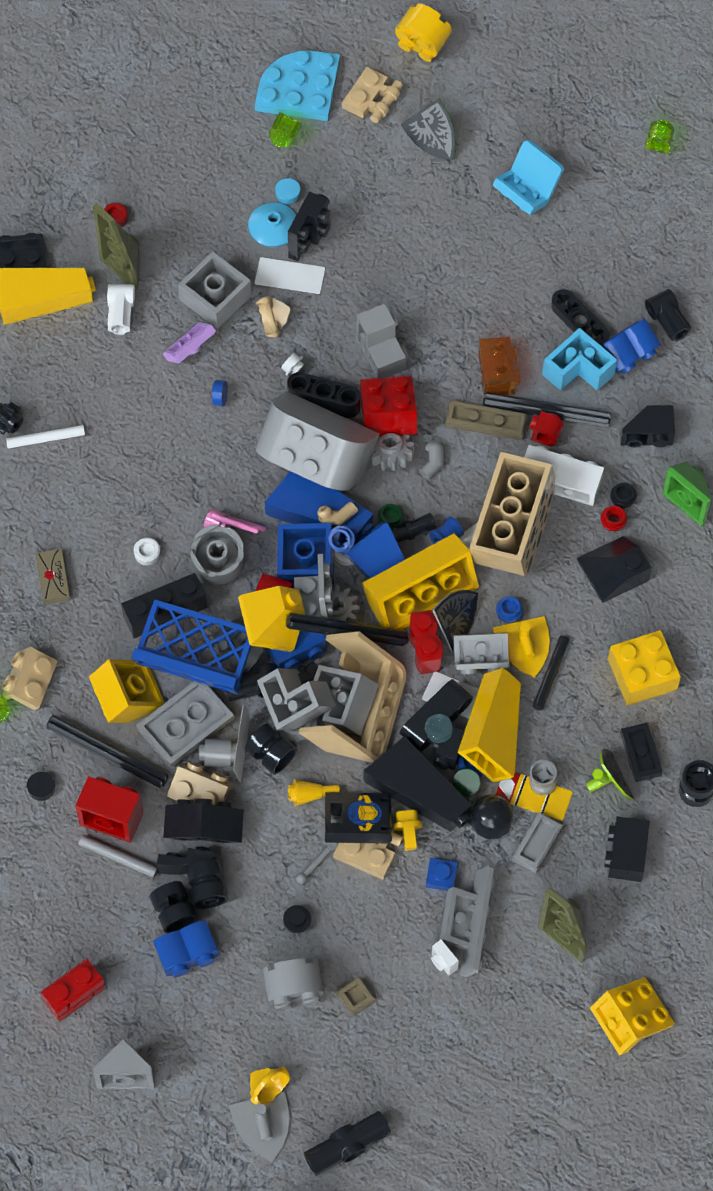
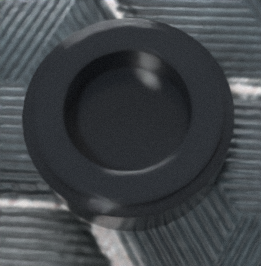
[27,772,55,801]

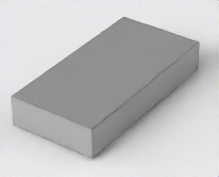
[512,812,563,873]

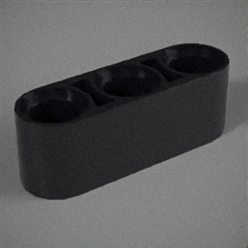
[287,372,360,418]
[399,679,473,752]

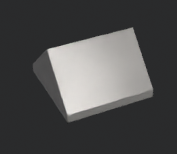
[93,1040,155,1089]

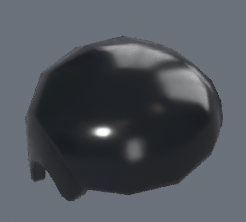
[470,795,513,839]

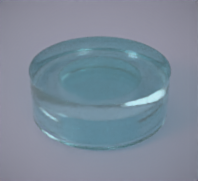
[425,714,453,743]

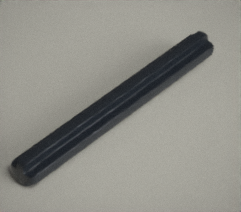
[483,392,611,427]
[286,613,409,646]
[46,715,168,788]

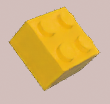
[608,630,681,706]

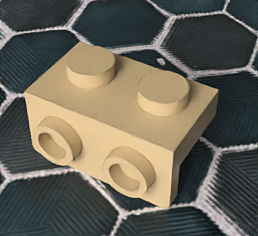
[1,646,58,710]
[167,761,234,805]

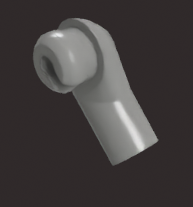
[420,441,444,479]

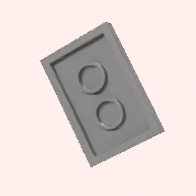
[136,681,234,768]

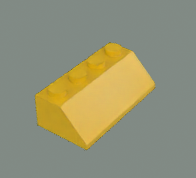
[362,533,479,630]

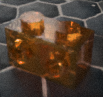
[478,337,520,395]

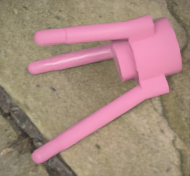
[204,509,266,533]

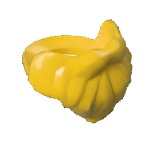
[250,1066,290,1106]

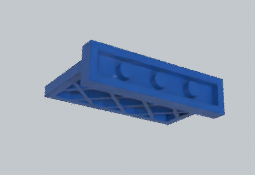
[131,599,252,694]

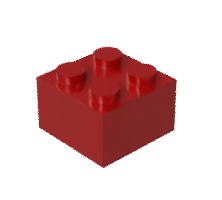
[360,376,417,437]
[75,776,143,843]

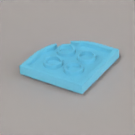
[255,51,340,121]

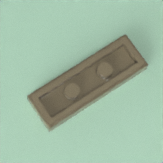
[445,400,527,441]

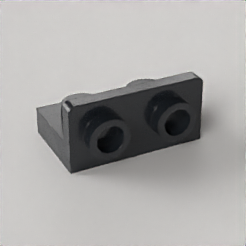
[0,233,47,268]

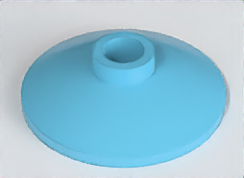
[248,203,296,247]

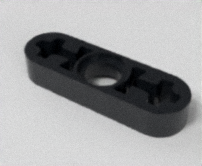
[551,289,609,345]

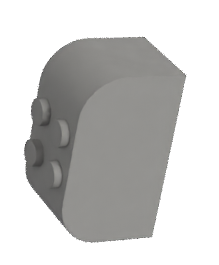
[255,391,380,490]

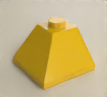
[238,586,305,652]

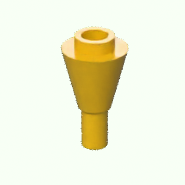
[288,779,340,807]

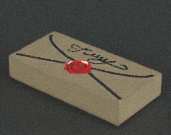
[35,548,70,604]

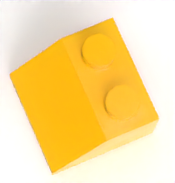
[89,659,165,723]

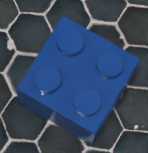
[277,523,335,585]

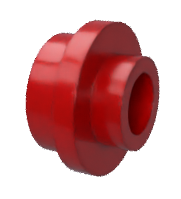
[600,506,627,532]

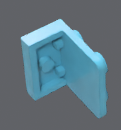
[493,140,564,215]

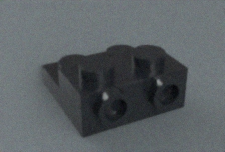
[288,191,330,261]

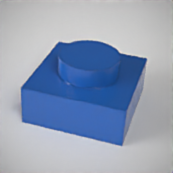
[426,858,458,891]

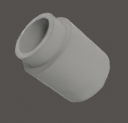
[199,739,237,767]

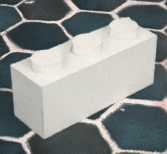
[524,445,604,506]

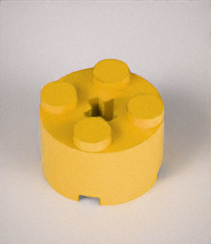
[395,3,452,62]

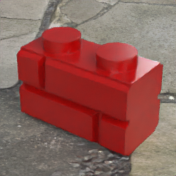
[41,959,106,1022]

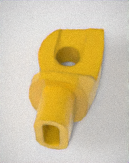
[393,810,422,851]

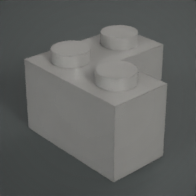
[356,303,408,378]
[313,665,379,736]
[257,668,336,730]

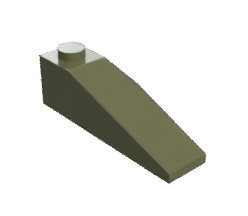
[93,203,140,290]
[538,888,587,963]

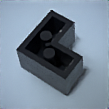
[163,799,244,843]

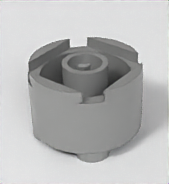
[190,525,245,586]
[262,958,324,1010]

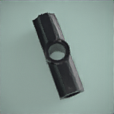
[303,1111,391,1176]

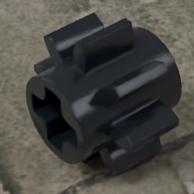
[0,402,23,435]

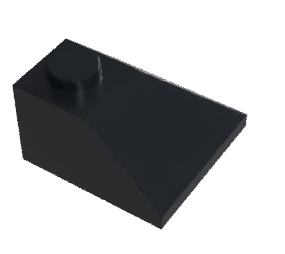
[577,536,652,603]

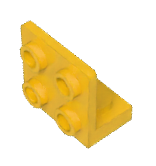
[590,977,675,1056]

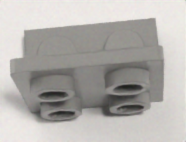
[294,554,333,618]

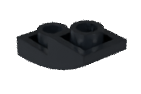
[156,846,216,875]

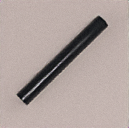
[533,636,570,711]

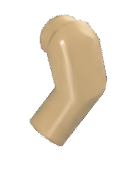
[317,502,358,526]

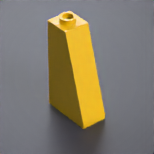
[0,268,96,325]
[458,668,521,783]

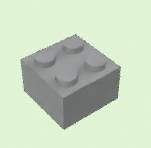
[178,251,252,329]

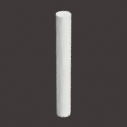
[6,425,85,449]

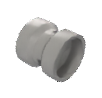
[530,760,557,795]

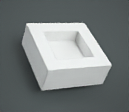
[431,940,459,976]

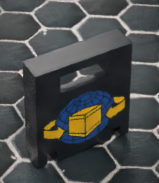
[325,792,392,844]

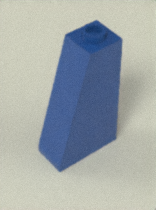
[265,471,374,540]

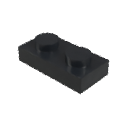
[620,723,663,782]

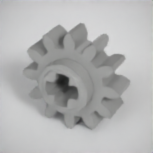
[371,433,414,471]
[328,585,360,623]

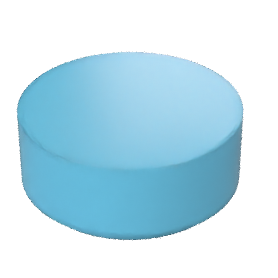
[275,178,300,204]

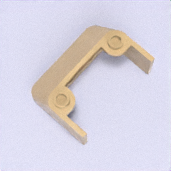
[298,632,406,762]

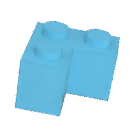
[542,328,617,391]

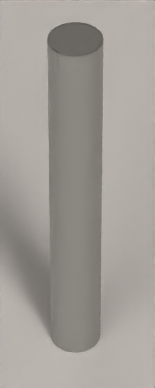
[79,835,158,878]

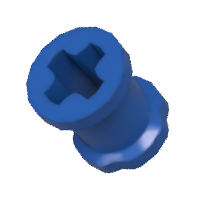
[429,516,464,544]

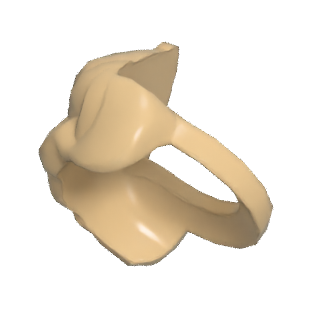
[256,296,290,338]

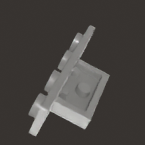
[440,865,495,978]

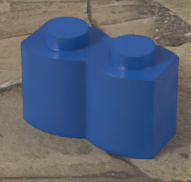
[600,318,661,374]
[153,920,219,977]

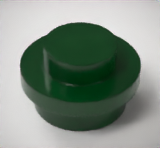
[377,504,404,529]

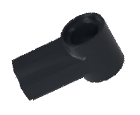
[645,289,691,342]
[226,663,276,702]

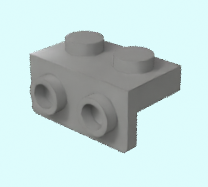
[453,632,510,674]

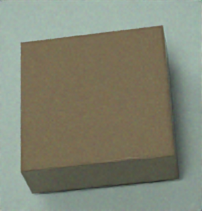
[336,976,376,1017]

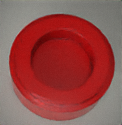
[104,203,128,227]

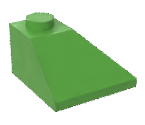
[662,462,711,527]

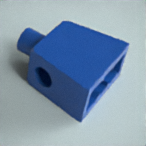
[342,522,405,579]

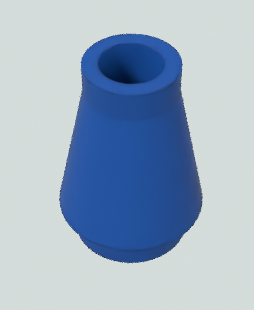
[328,526,357,552]

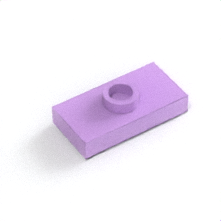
[163,322,216,363]

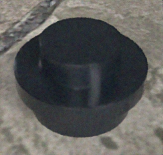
[610,483,637,508]
[283,905,311,933]

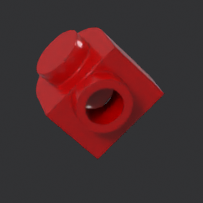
[529,411,564,446]

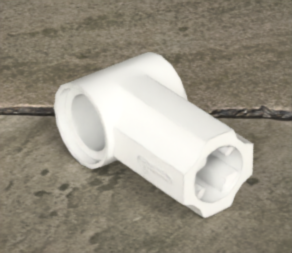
[107,284,135,335]

